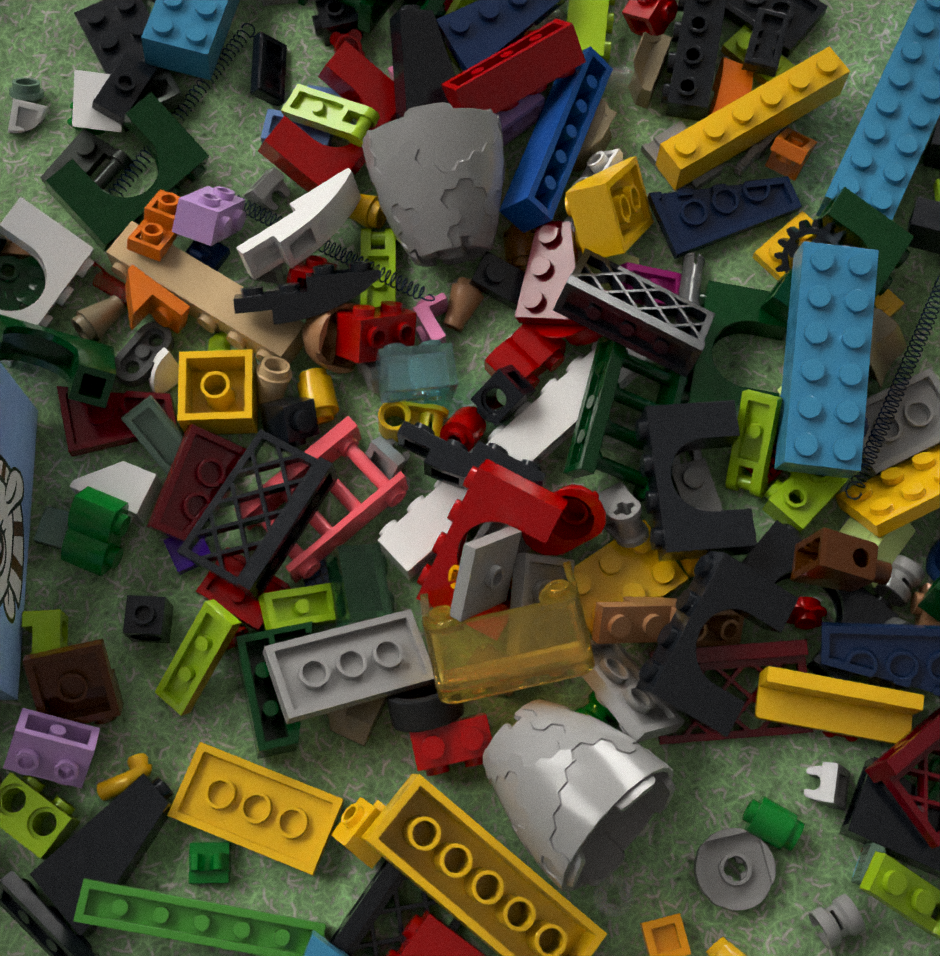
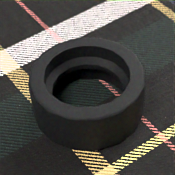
[387,677,464,732]

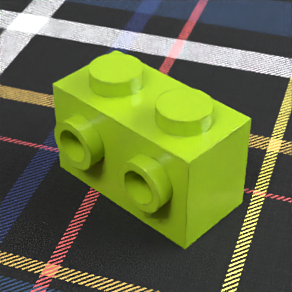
[762,471,849,533]

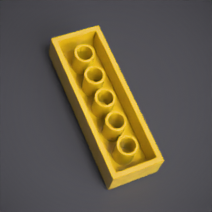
[361,774,607,956]

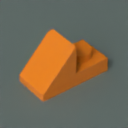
[765,127,817,181]
[125,264,190,334]

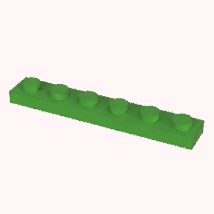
[73,878,326,956]

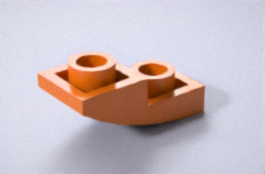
[708,57,754,116]
[127,189,180,262]

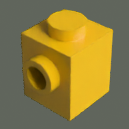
[330,797,386,869]

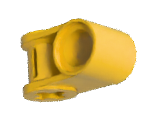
[378,400,449,442]

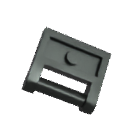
[40,129,132,190]

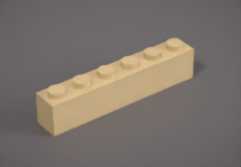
[106,221,304,364]

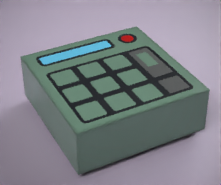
[851,842,886,886]

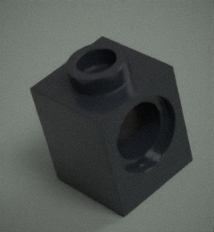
[471,364,536,426]
[123,595,174,643]

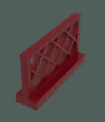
[648,639,814,745]
[865,707,940,849]

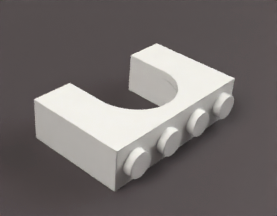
[0,197,95,367]

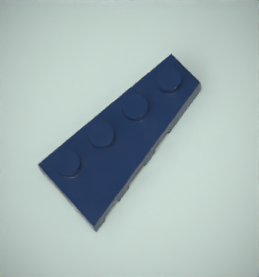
[436,0,567,71]
[647,176,802,259]
[821,622,940,696]

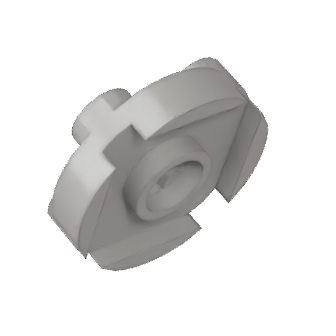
[694,828,776,911]

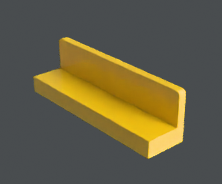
[754,666,924,745]

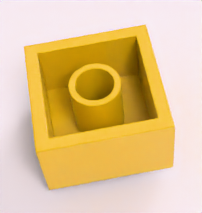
[177,349,258,434]

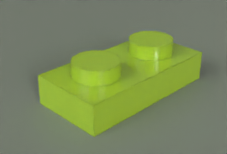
[258,582,341,630]

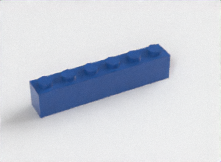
[499,46,613,233]

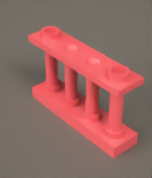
[234,416,408,583]

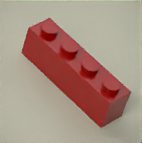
[441,19,586,114]

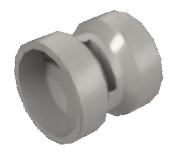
[873,555,926,607]
[808,894,866,949]

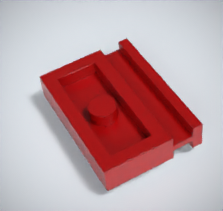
[196,547,291,632]

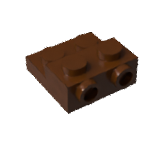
[23,638,124,725]

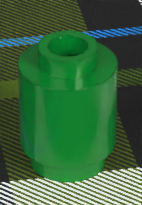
[742,796,805,851]

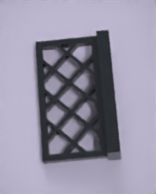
[553,249,715,378]
[177,429,339,602]
[329,859,461,956]

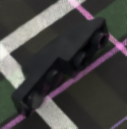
[233,261,380,325]
[397,420,546,490]

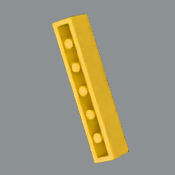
[655,46,850,191]

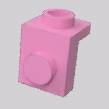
[413,293,448,355]

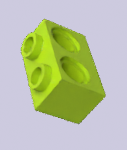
[0,772,81,860]

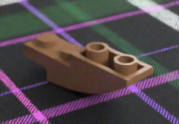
[591,597,744,647]

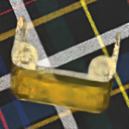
[420,561,595,704]

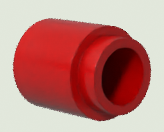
[440,406,486,452]

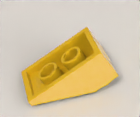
[565,156,654,258]

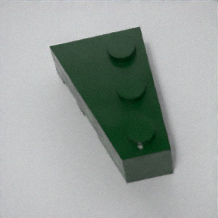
[235,621,313,759]

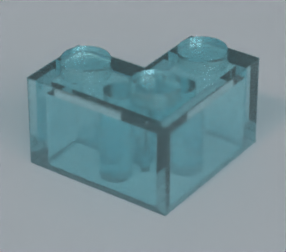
[375,340,458,408]

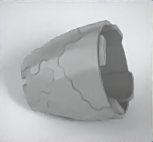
[362,102,505,267]
[482,699,676,892]

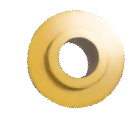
[297,368,340,424]

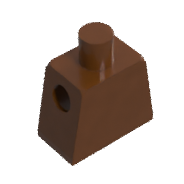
[791,527,892,592]

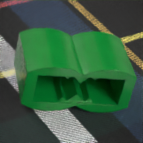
[61,486,131,577]

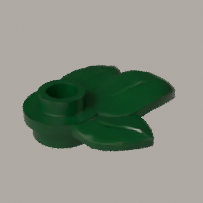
[0,256,45,311]

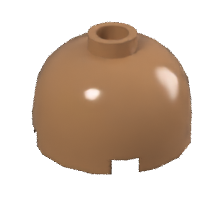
[302,301,358,374]

